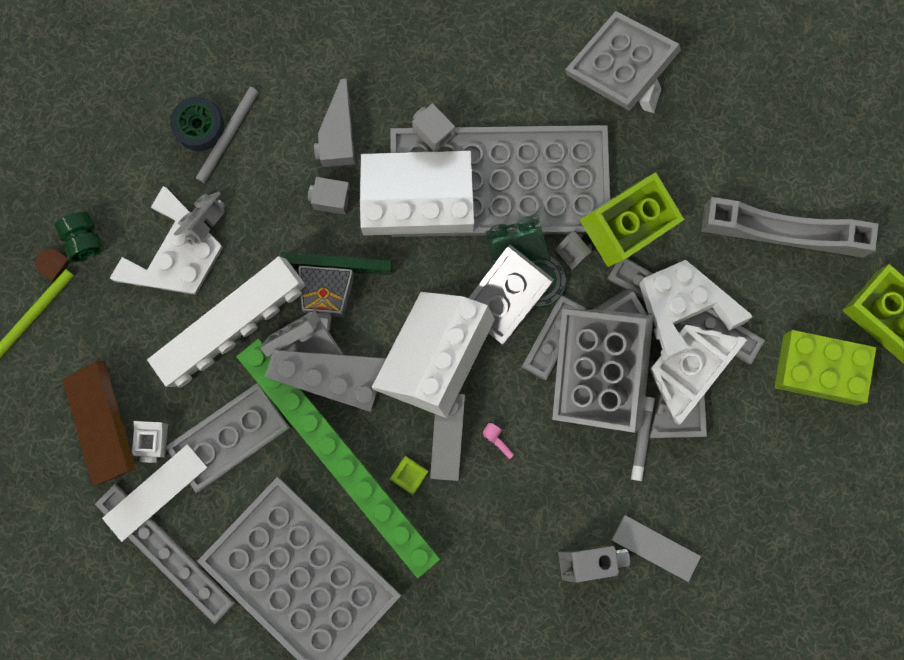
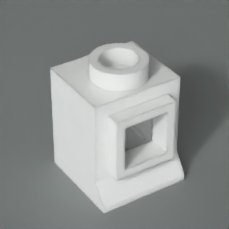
[132,421,168,463]

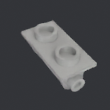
[174,192,225,246]

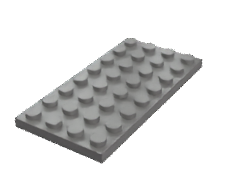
[390,125,610,237]

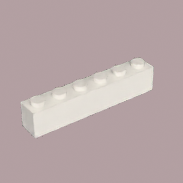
[147,256,306,388]

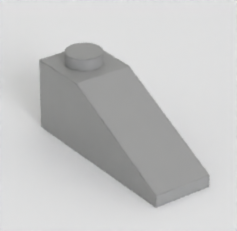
[314,79,355,167]
[430,394,465,481]

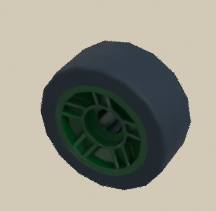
[170,97,225,151]

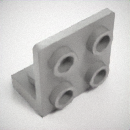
[260,310,343,357]

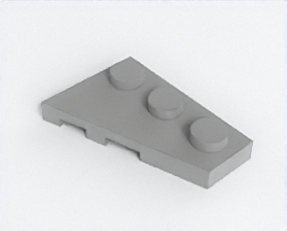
[649,394,707,438]

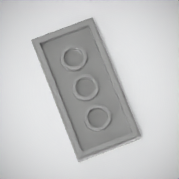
[165,383,290,493]

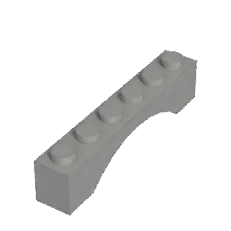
[701,197,878,258]

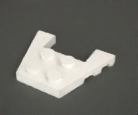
[110,186,223,295]
[639,260,752,361]

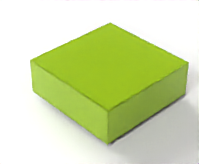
[390,456,429,495]

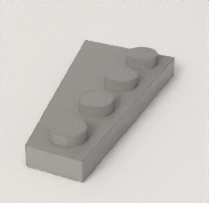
[265,350,386,412]

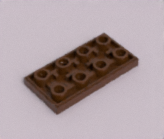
[62,361,136,486]

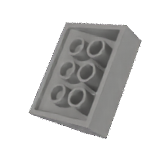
[552,308,654,433]

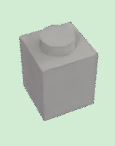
[412,103,455,152]
[308,177,351,215]

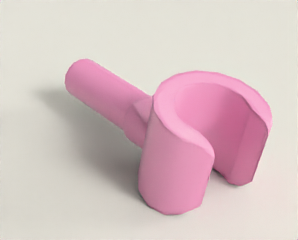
[483,423,514,459]

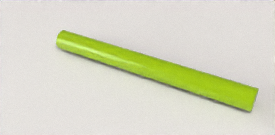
[0,269,74,359]

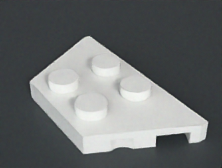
[650,325,747,425]

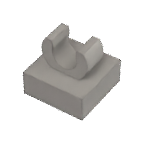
[555,231,593,270]

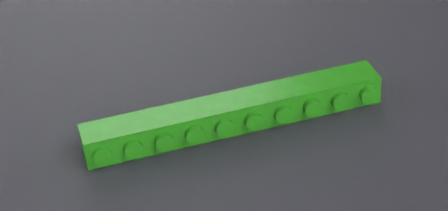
[236,339,440,579]

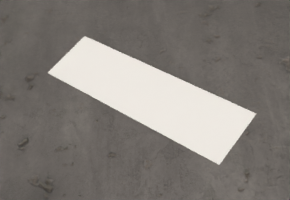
[102,444,207,542]

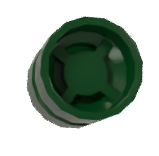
[55,212,104,262]

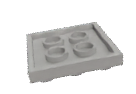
[565,11,681,111]

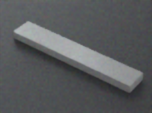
[607,258,765,364]
[95,484,236,624]

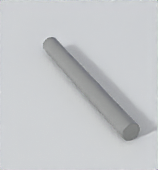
[196,87,259,184]

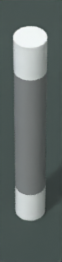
[631,397,655,481]

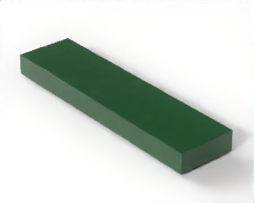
[280,252,393,275]

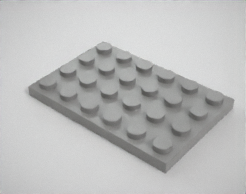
[197,477,401,660]

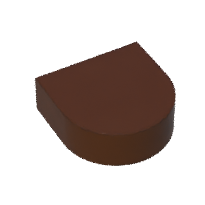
[35,249,70,282]

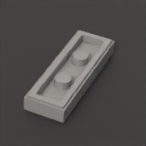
[521,295,585,381]
[611,515,701,582]

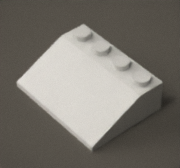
[360,151,474,235]
[371,292,495,418]

